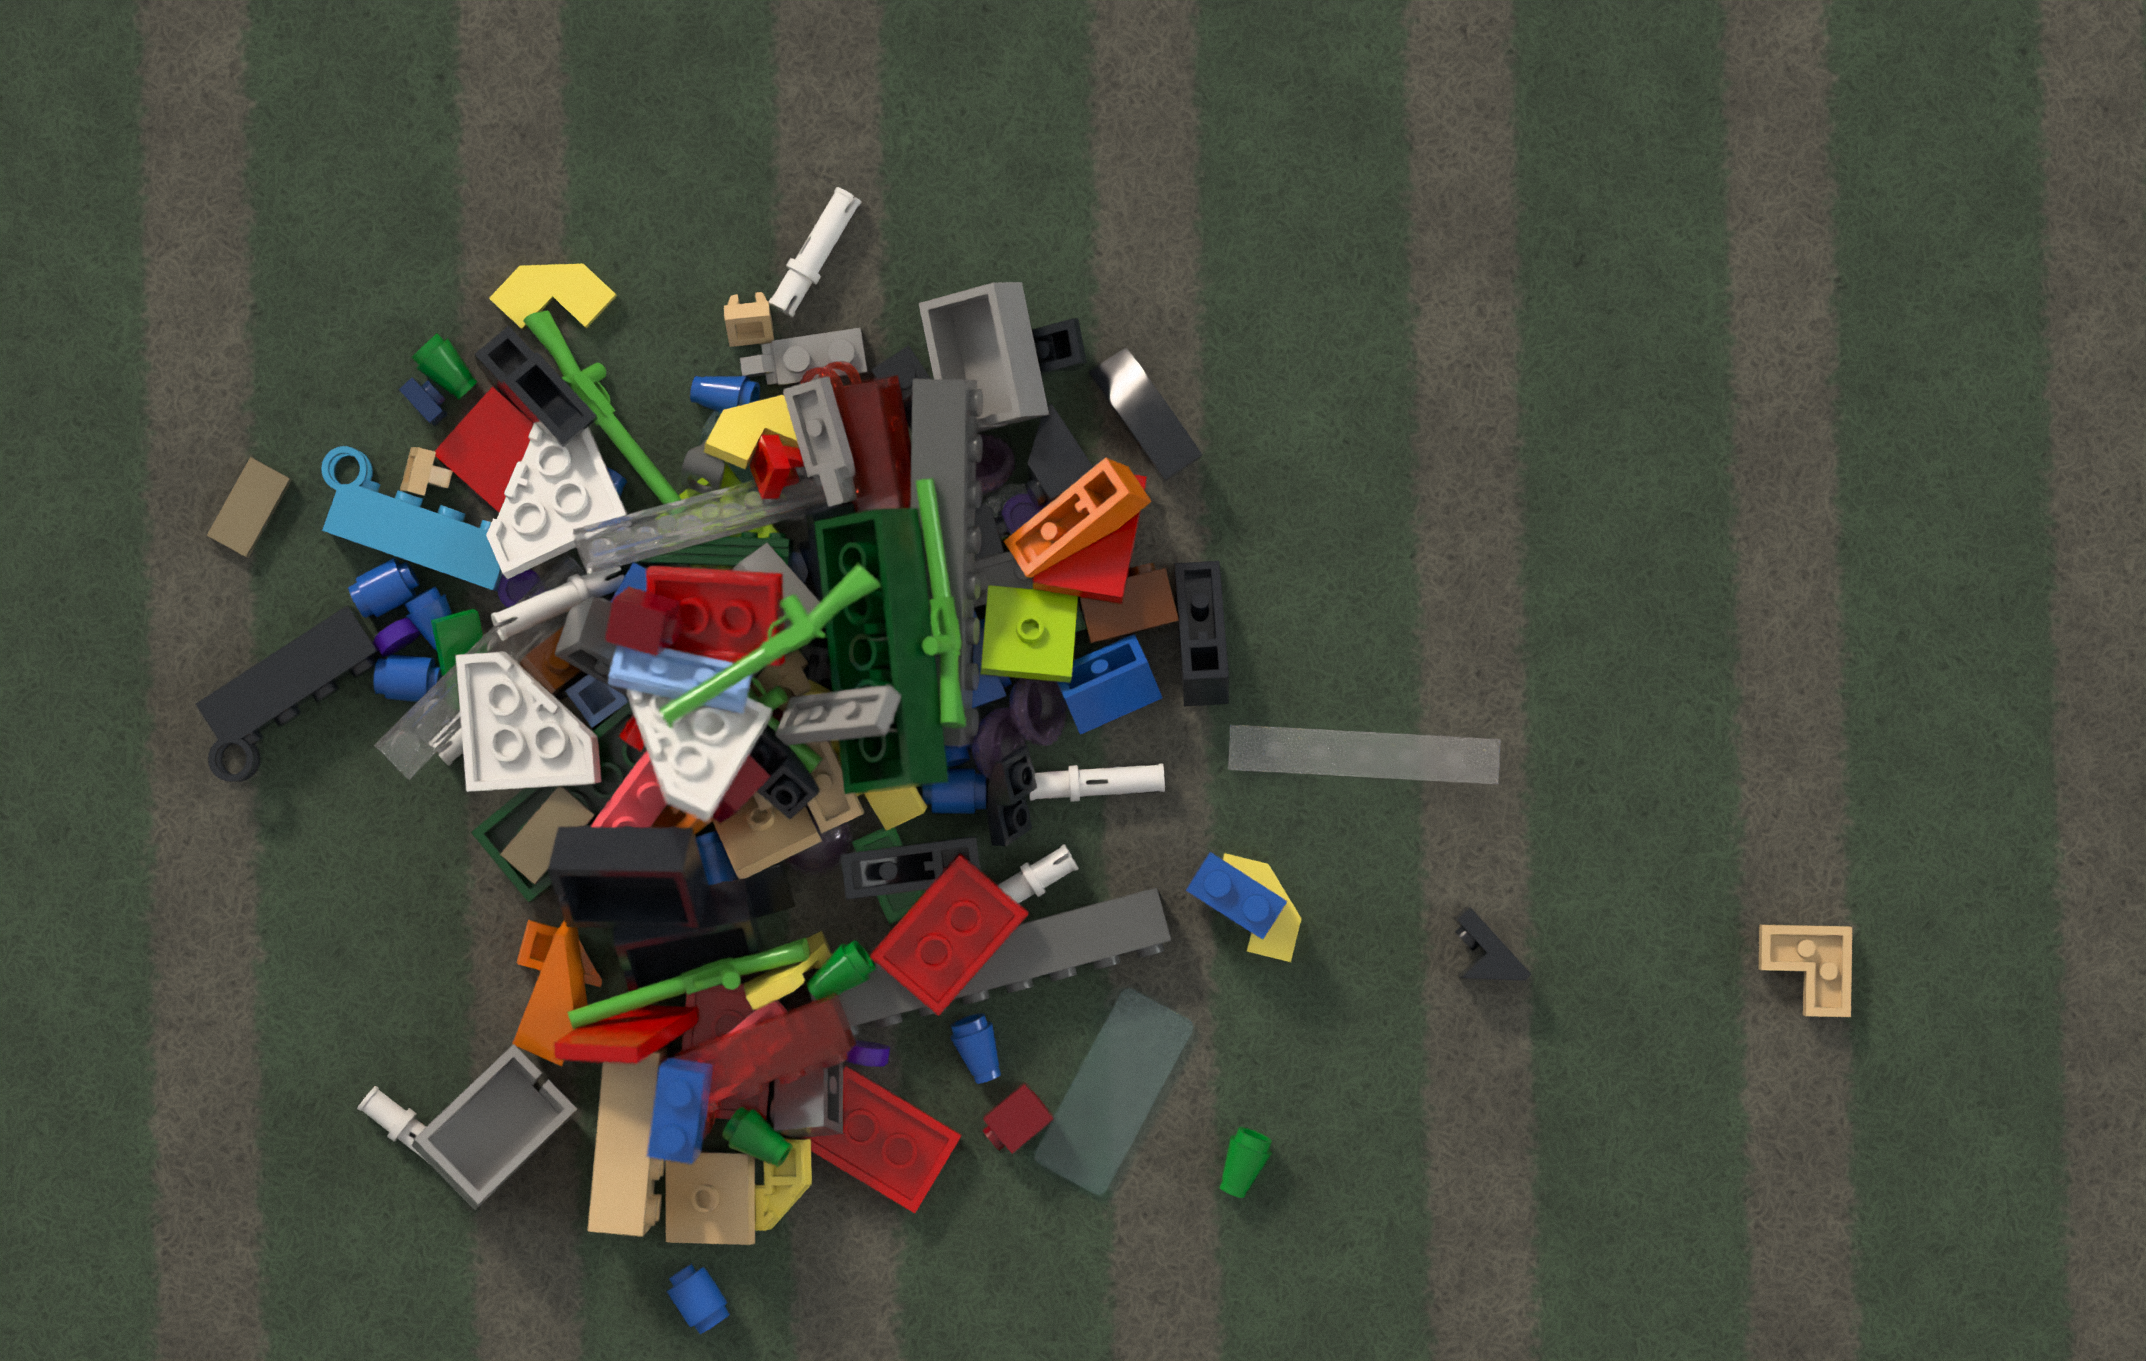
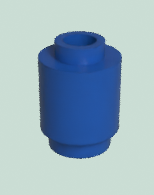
[348,558,420,619]
[374,654,443,703]
[923,769,986,814]
[695,831,738,885]
[666,1264,730,1334]

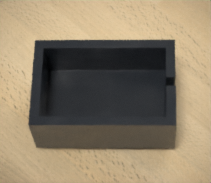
[548,826,709,929]
[613,878,765,992]

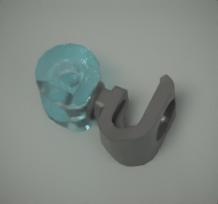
[680,411,725,499]

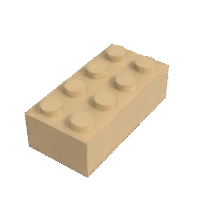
[588,1048,667,1236]

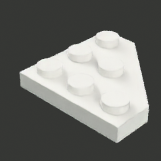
[486,423,630,579]
[456,652,601,791]
[627,689,772,822]

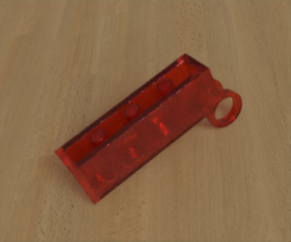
[800,361,912,514]
[662,993,857,1139]

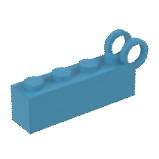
[321,446,503,592]

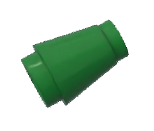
[411,333,478,400]
[806,940,876,1004]
[722,1107,793,1168]
[1220,1127,1272,1198]

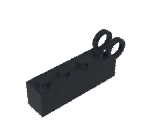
[196,605,380,782]

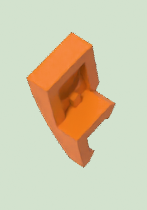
[516,919,602,987]

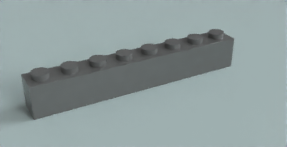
[911,379,983,746]
[809,887,1171,1040]

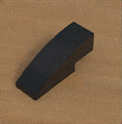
[475,326,597,447]
[1089,347,1202,482]

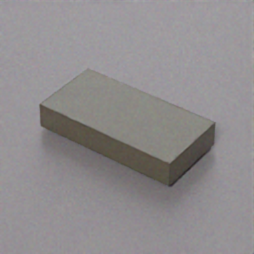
[207,457,292,558]
[500,785,595,884]

